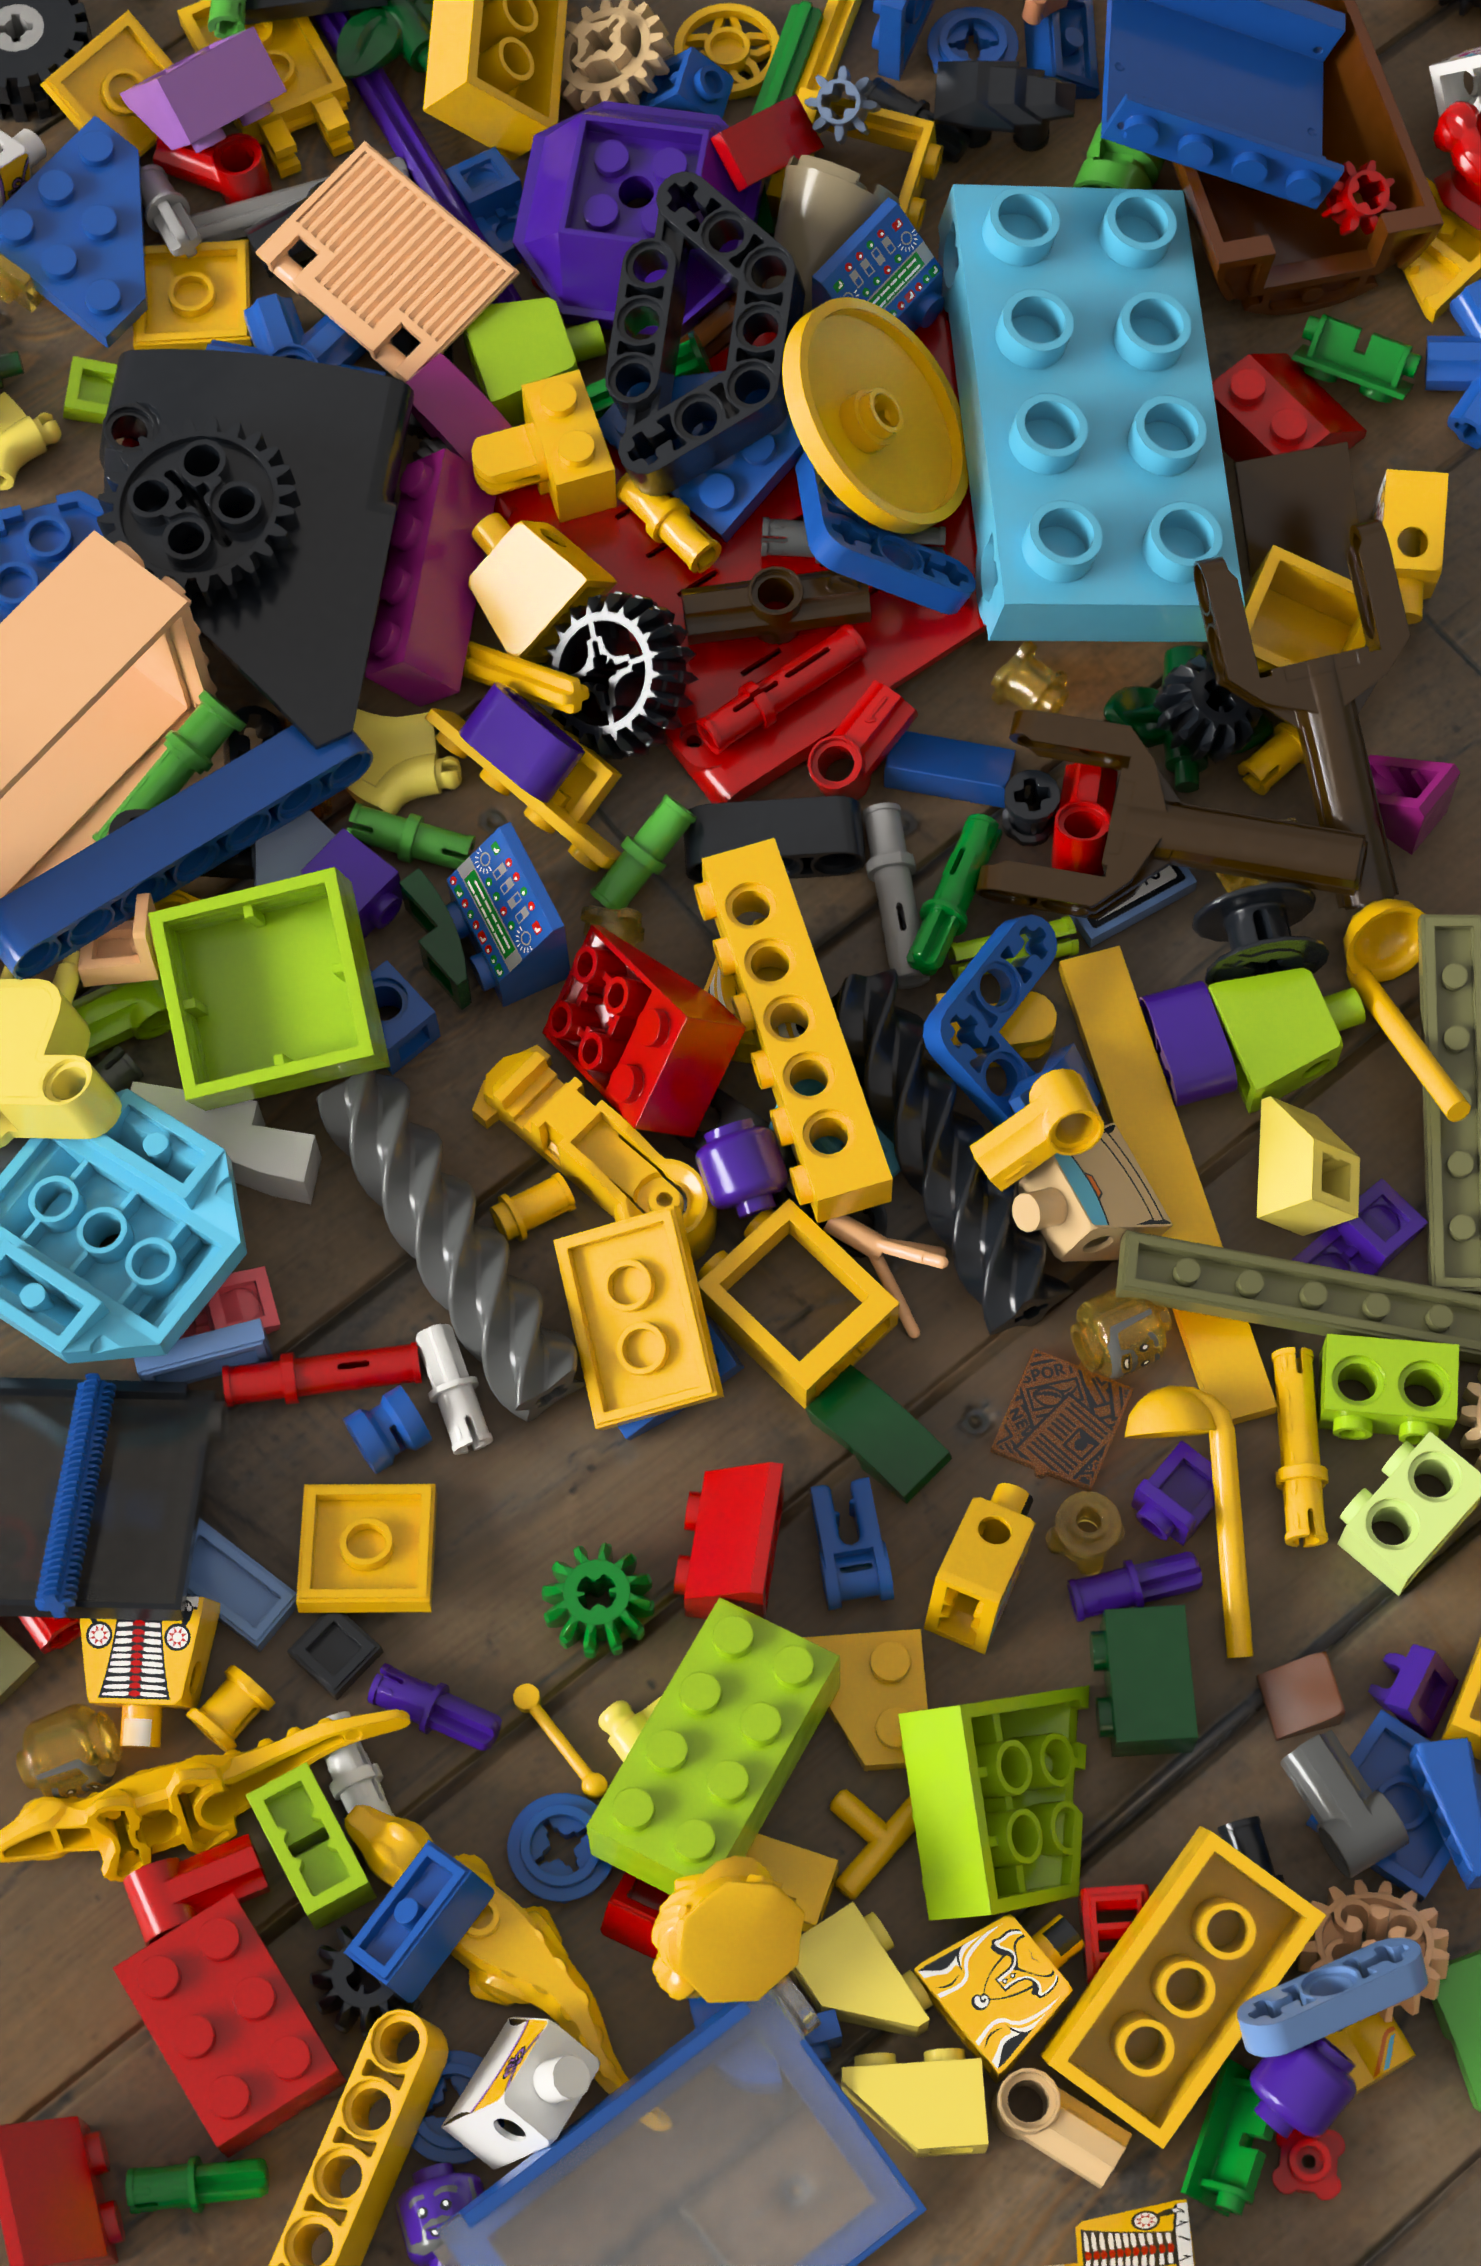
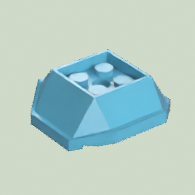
[0,1089,247,1364]

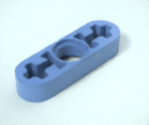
[1237,1938,1428,2057]

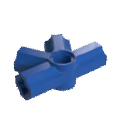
[1424,279,1481,449]
[206,293,386,376]

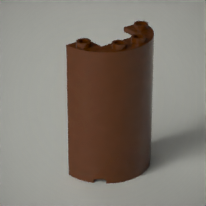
[1172,0,1444,315]

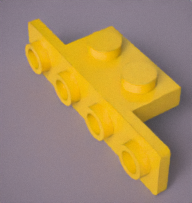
[425,698,622,872]

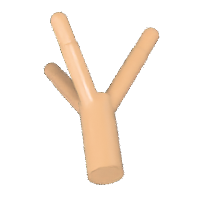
[823,1215,949,1339]

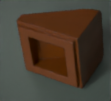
[1256,1651,1345,1741]

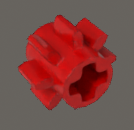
[1321,160,1397,236]

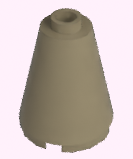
[765,154,900,317]

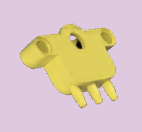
[0,951,122,1148]

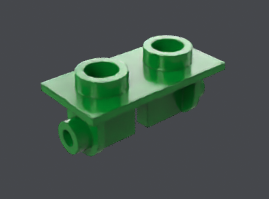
[1291,314,1422,403]
[1181,2058,1274,2217]

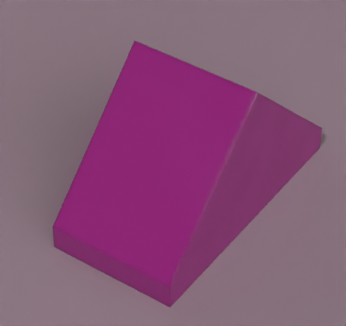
[1368,754,1461,855]

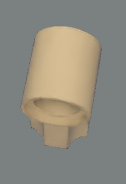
[991,2068,1132,2189]

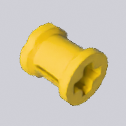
[186,1665,276,1752]

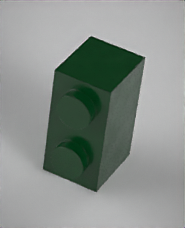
[1089,1605,1198,1757]

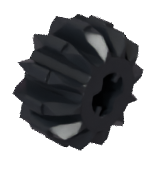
[1153,654,1263,764]
[310,1918,429,2039]

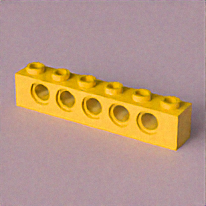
[694,838,893,1224]

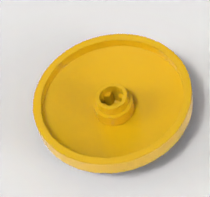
[782,297,969,534]

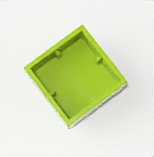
[148,867,390,1111]

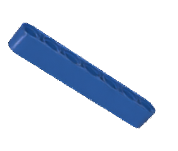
[0,725,374,980]

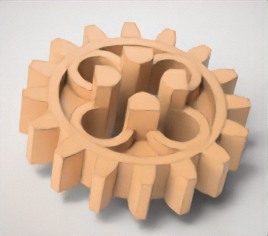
[1297,1879,1450,2022]

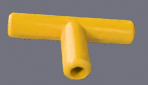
[829,1789,915,1900]

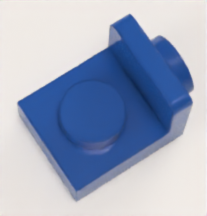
[639,46,734,119]

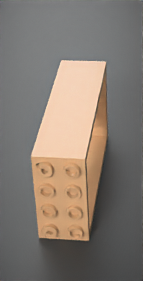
[0,530,218,899]

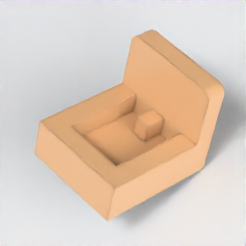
[78,893,160,987]

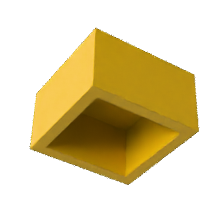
[1244,545,1366,673]

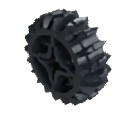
[544,591,699,760]

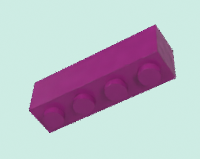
[365,448,496,707]

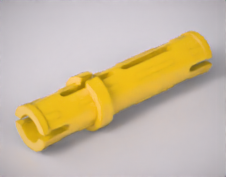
[1271,1347,1329,1548]

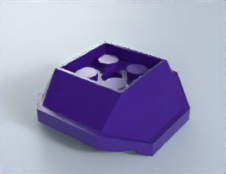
[512,101,765,337]

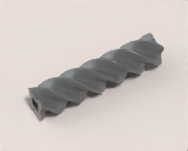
[317,1070,586,1422]

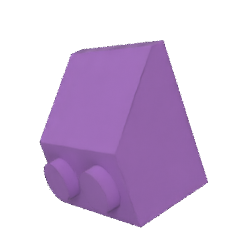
[120,26,287,153]

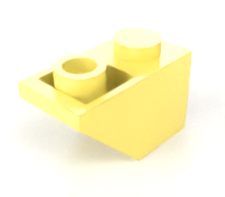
[1257,1096,1360,1236]
[791,1902,933,2038]
[841,2048,989,2158]

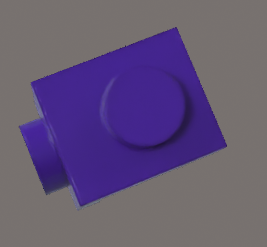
[1131,1440,1215,1546]

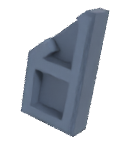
[251,810,335,887]

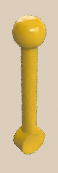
[513,1683,608,1799]

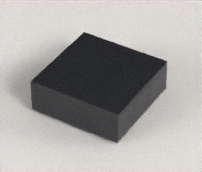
[287,1613,383,1700]

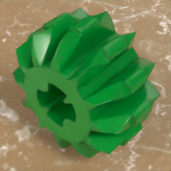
[541,1542,655,1658]

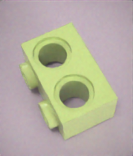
[1337,1431,1481,1596]

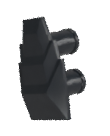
[934,60,1076,152]

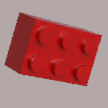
[113,1892,347,2158]

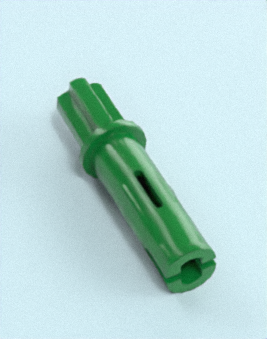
[906,813,1003,976]

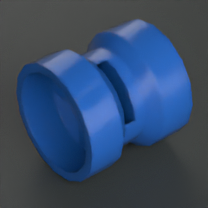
[342,1385,433,1474]

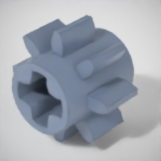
[804,66,881,144]

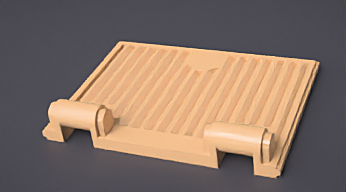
[256,141,520,383]

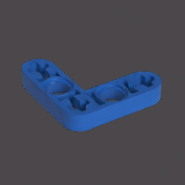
[795,451,976,615]
[923,914,1057,1127]

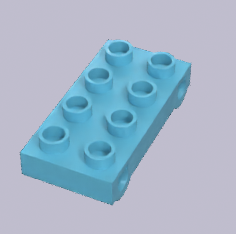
[938,184,1245,642]

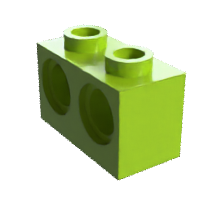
[1317,1334,1459,1445]
[246,1762,377,1931]

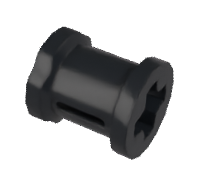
[1002,770,1060,847]

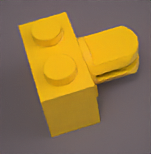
[471,369,617,523]

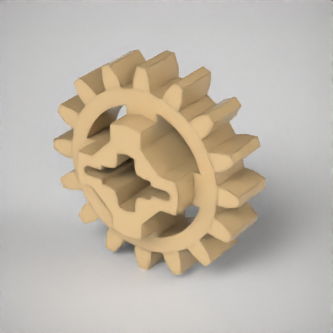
[560,0,673,112]

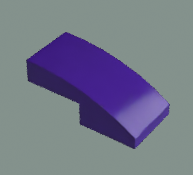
[1292,1178,1428,1276]

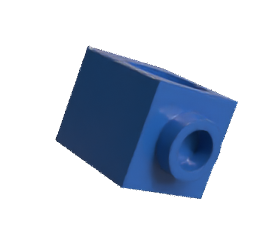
[370,960,441,1075]

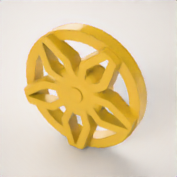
[674,3,779,100]

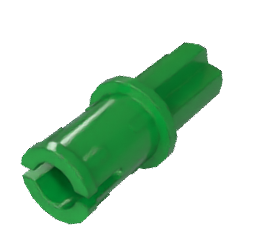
[125,2155,270,2215]

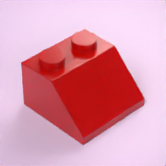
[1212,353,1367,462]
[673,1462,784,1619]
[0,2116,125,2266]

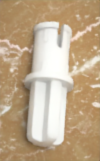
[416,1324,493,1455]

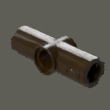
[681,566,871,645]

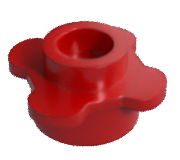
[1271,2129,1346,2201]

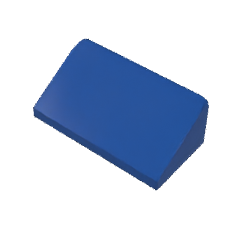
[1023,0,1100,99]
[884,731,1016,808]
[343,1840,494,2003]

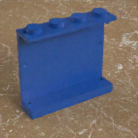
[1101,0,1346,209]

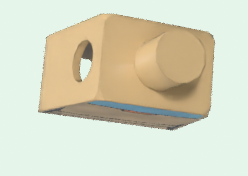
[1012,1123,1173,1262]

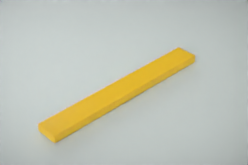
[1058,945,1278,1425]

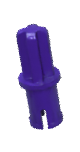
[1067,1551,1203,1622]
[367,1663,502,1751]

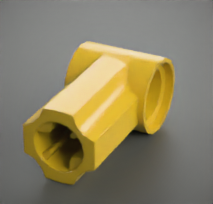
[969,1068,1104,1192]

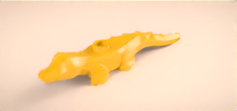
[0,1709,411,1882]
[344,1805,672,2131]

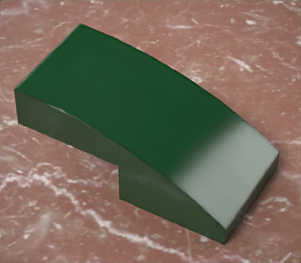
[399,868,472,1010]
[805,1364,952,1504]

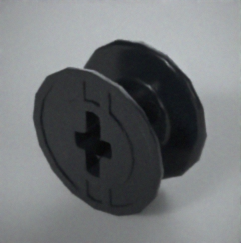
[1192,882,1330,986]

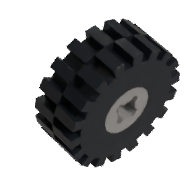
[0,0,93,122]

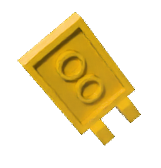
[177,0,355,179]

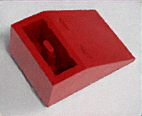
[542,924,746,1138]

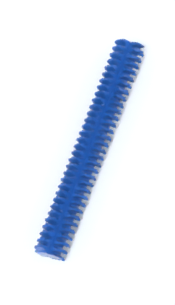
[35,1373,117,1618]

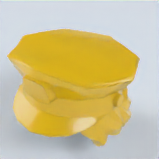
[651,1856,805,2003]

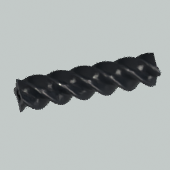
[830,968,1073,1335]

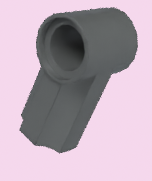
[1280,1729,1409,1879]

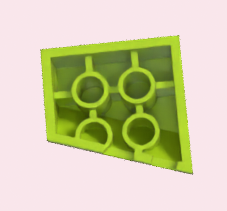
[898,1685,1090,1921]

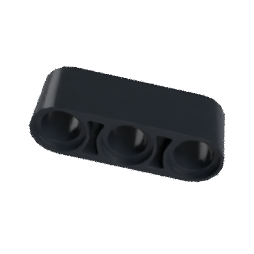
[683,796,866,883]

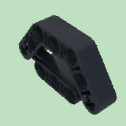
[605,171,805,496]

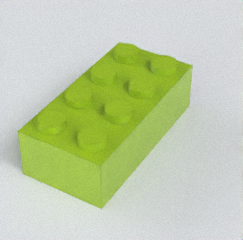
[586,1597,840,1895]

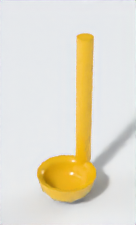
[1343,899,1471,1122]
[1124,1385,1254,1658]

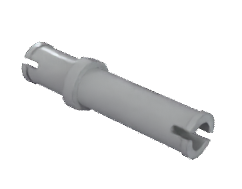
[862,802,930,989]

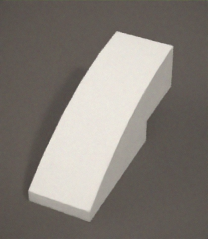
[130,1081,322,1205]

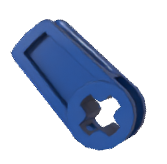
[810,1477,894,1611]

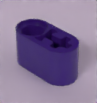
[459,682,585,803]
[1139,980,1238,1108]

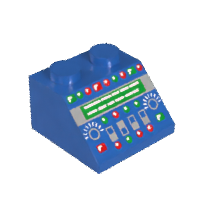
[812,197,944,333]
[446,822,570,1007]

